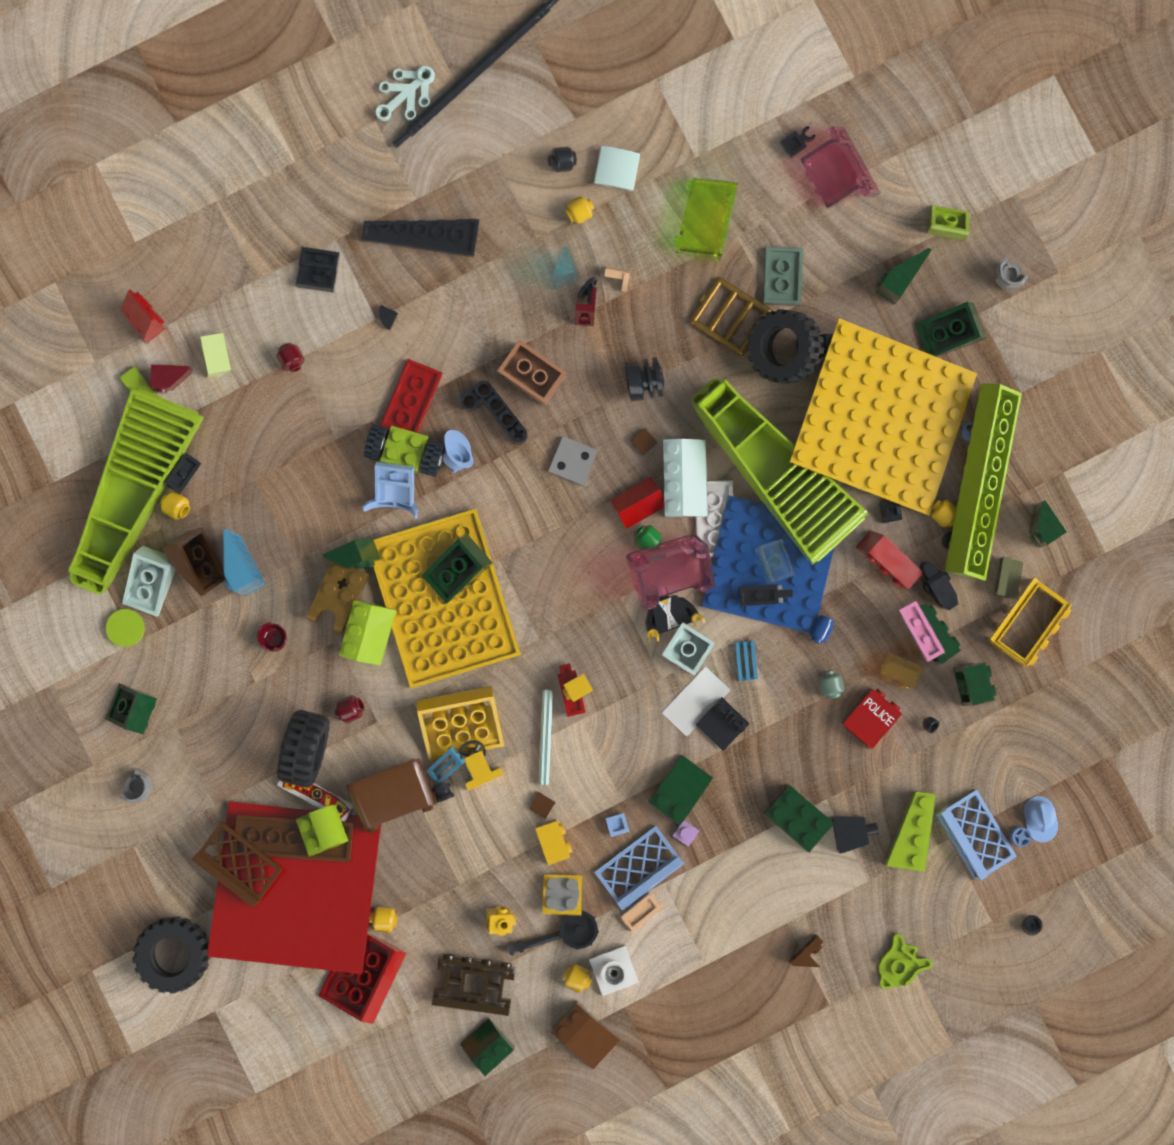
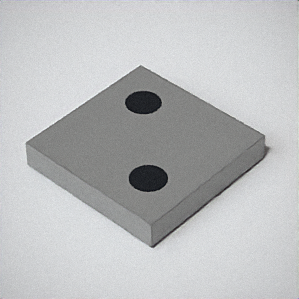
[548,436,598,486]

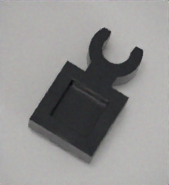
[780,126,816,158]

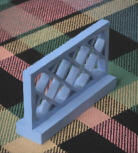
[936,790,1017,880]
[594,826,684,910]

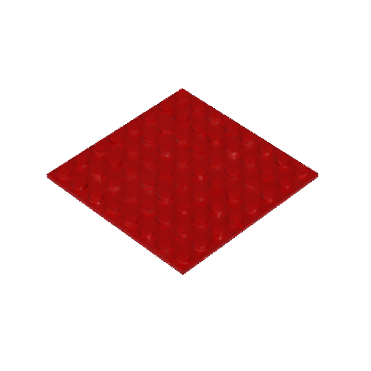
[207,801,381,974]

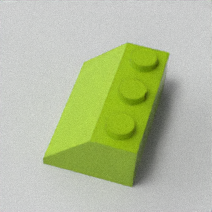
[339,600,397,666]

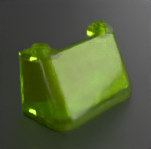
[673,177,738,263]

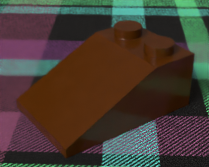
[163,527,226,596]
[551,1000,620,1069]

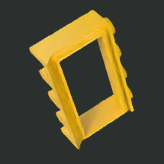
[987,577,1072,667]

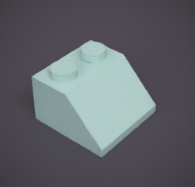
[662,622,715,676]

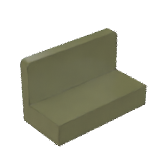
[994,557,1023,599]

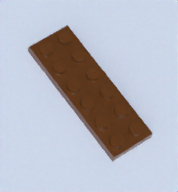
[234,815,354,862]

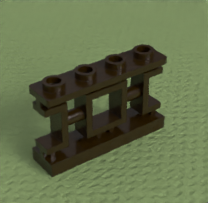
[432,954,516,1016]

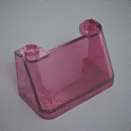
[626,535,716,609]

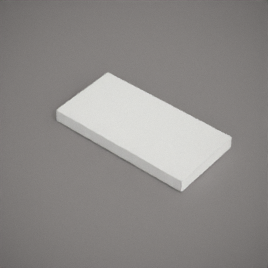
[695,480,733,558]

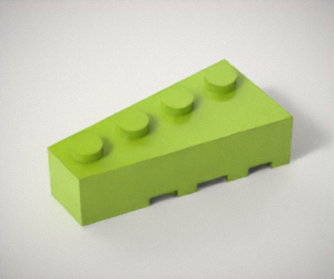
[884,791,936,872]

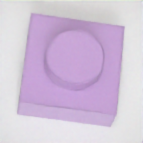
[673,820,699,847]

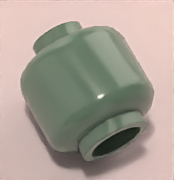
[818,670,845,699]

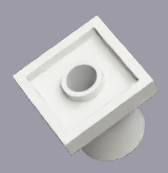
[589,945,639,996]

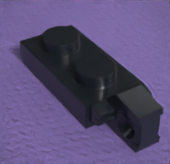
[739,585,793,607]

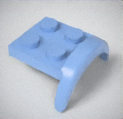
[362,462,418,519]

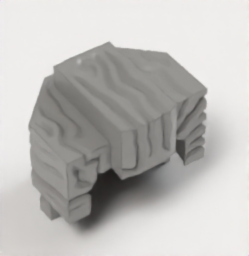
[994,256,1029,290]
[120,769,154,804]

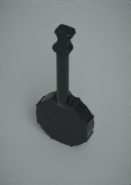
[508,910,599,956]

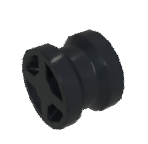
[432,782,455,803]

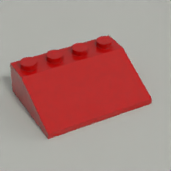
[318,933,407,1024]

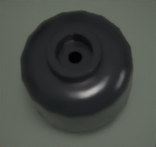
[548,146,577,173]

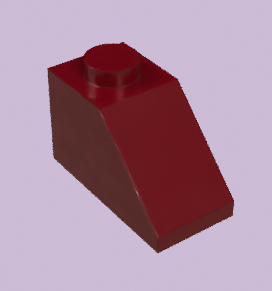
[150,364,193,394]

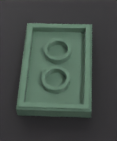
[763,247,803,306]

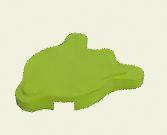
[879,933,933,990]

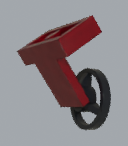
[575,276,598,326]

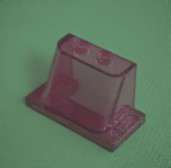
[800,126,881,209]

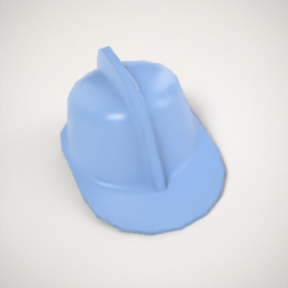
[443,430,474,473]
[1024,796,1058,842]

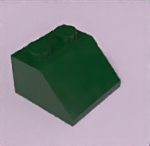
[1029,500,1067,548]
[323,538,381,570]
[105,683,157,735]
[460,1018,515,1076]

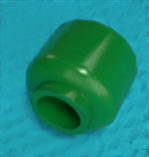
[634,525,662,553]

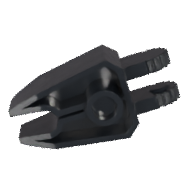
[919,561,958,611]

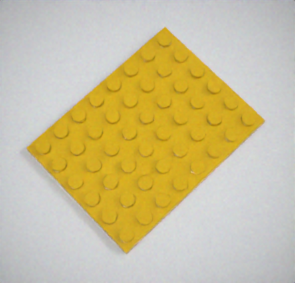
[374,509,521,689]

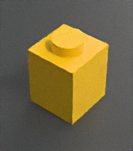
[562,674,593,702]

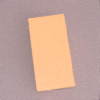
[620,892,662,932]

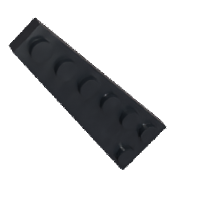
[361,219,480,257]

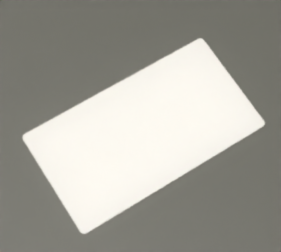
[662,667,730,736]

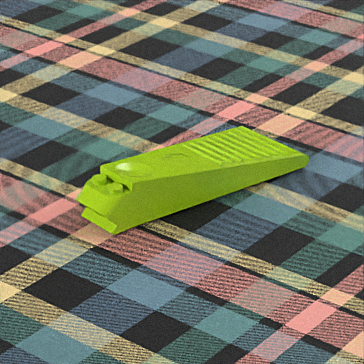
[691,378,868,565]
[68,388,203,594]

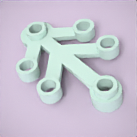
[376,66,435,121]

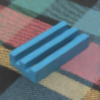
[735,641,758,681]
[426,747,465,786]

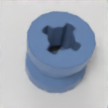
[1009,827,1031,847]

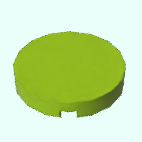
[106,609,145,647]

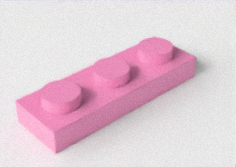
[898,601,945,662]

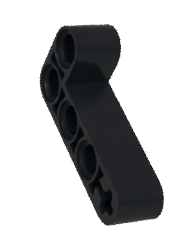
[460,381,528,445]

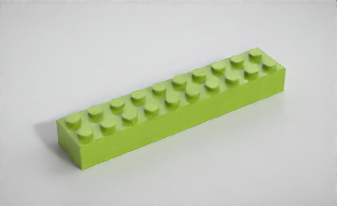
[945,383,1022,581]

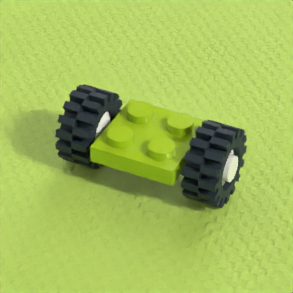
[363,424,445,477]

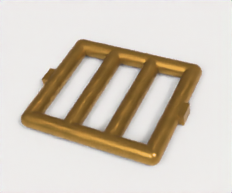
[689,277,771,356]

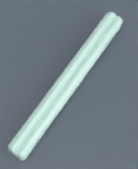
[539,690,553,785]

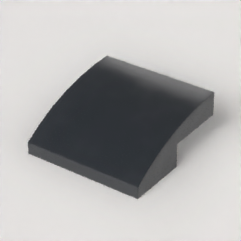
[296,247,340,293]

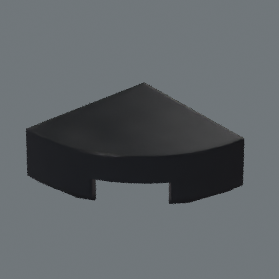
[379,305,398,331]

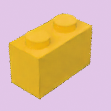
[535,820,572,865]

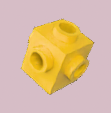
[485,906,516,936]

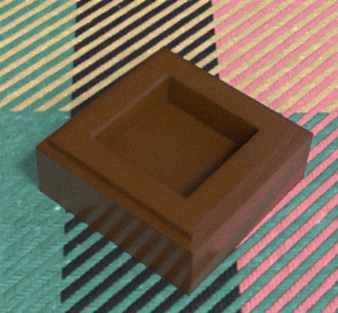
[631,428,658,456]
[529,792,555,819]

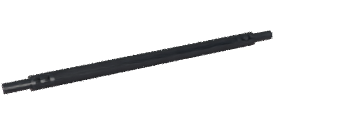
[392,0,559,148]

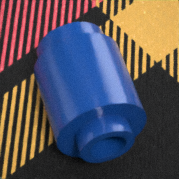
[809,615,835,645]

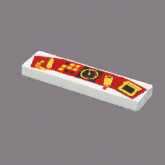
[277,781,354,822]

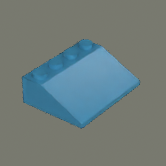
[223,529,266,596]

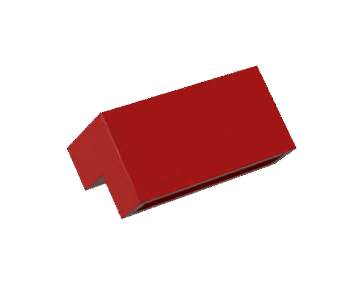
[610,477,665,529]

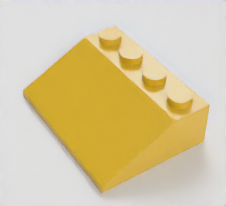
[417,686,504,761]

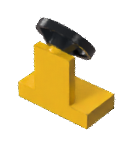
[459,740,504,791]

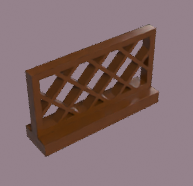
[191,821,283,907]

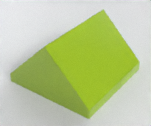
[927,205,969,241]

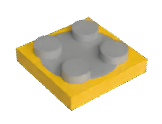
[542,875,583,915]

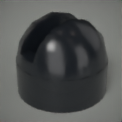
[922,717,940,734]

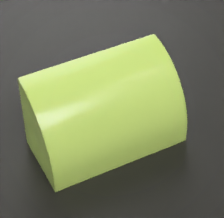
[200,333,231,378]

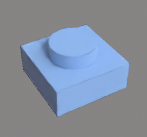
[605,813,630,837]

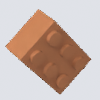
[497,340,567,406]

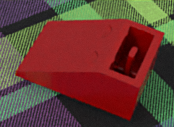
[120,289,165,343]

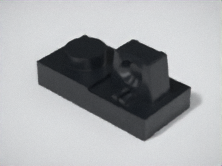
[164,453,202,495]

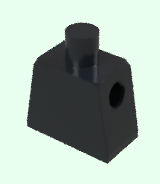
[831,816,879,854]

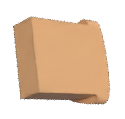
[605,266,630,292]

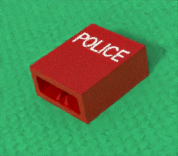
[841,689,902,749]

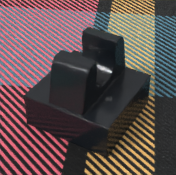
[879,502,903,523]

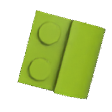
[296,805,348,856]

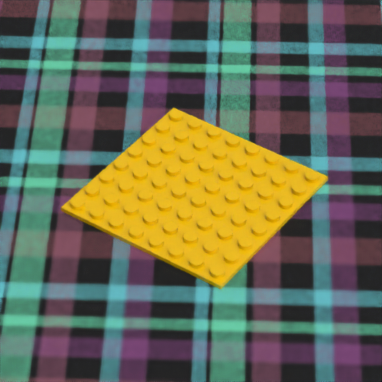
[789,318,977,516]

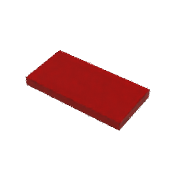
[380,359,443,433]

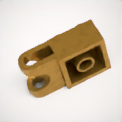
[307,561,370,634]

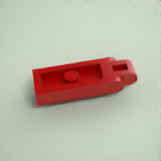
[557,663,586,717]

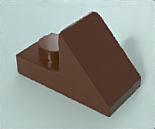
[789,934,823,967]

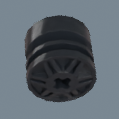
[624,357,664,402]

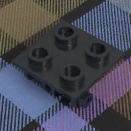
[695,697,750,751]

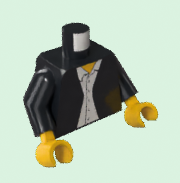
[645,587,705,643]

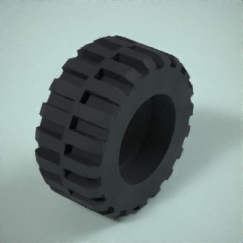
[747,309,824,384]
[277,710,330,788]
[132,916,211,994]

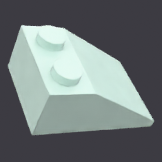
[122,546,175,617]

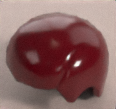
[257,622,287,652]

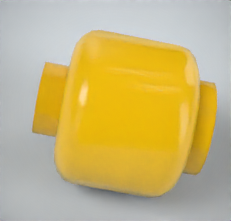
[565,196,594,224]
[161,492,190,520]
[931,499,957,528]
[369,906,398,933]
[562,964,592,993]

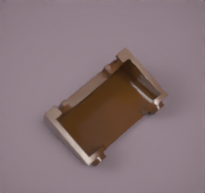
[346,759,437,834]

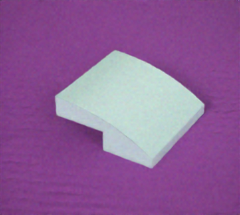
[593,146,640,192]

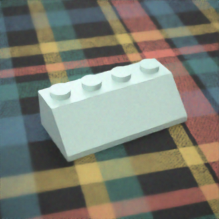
[663,439,708,518]

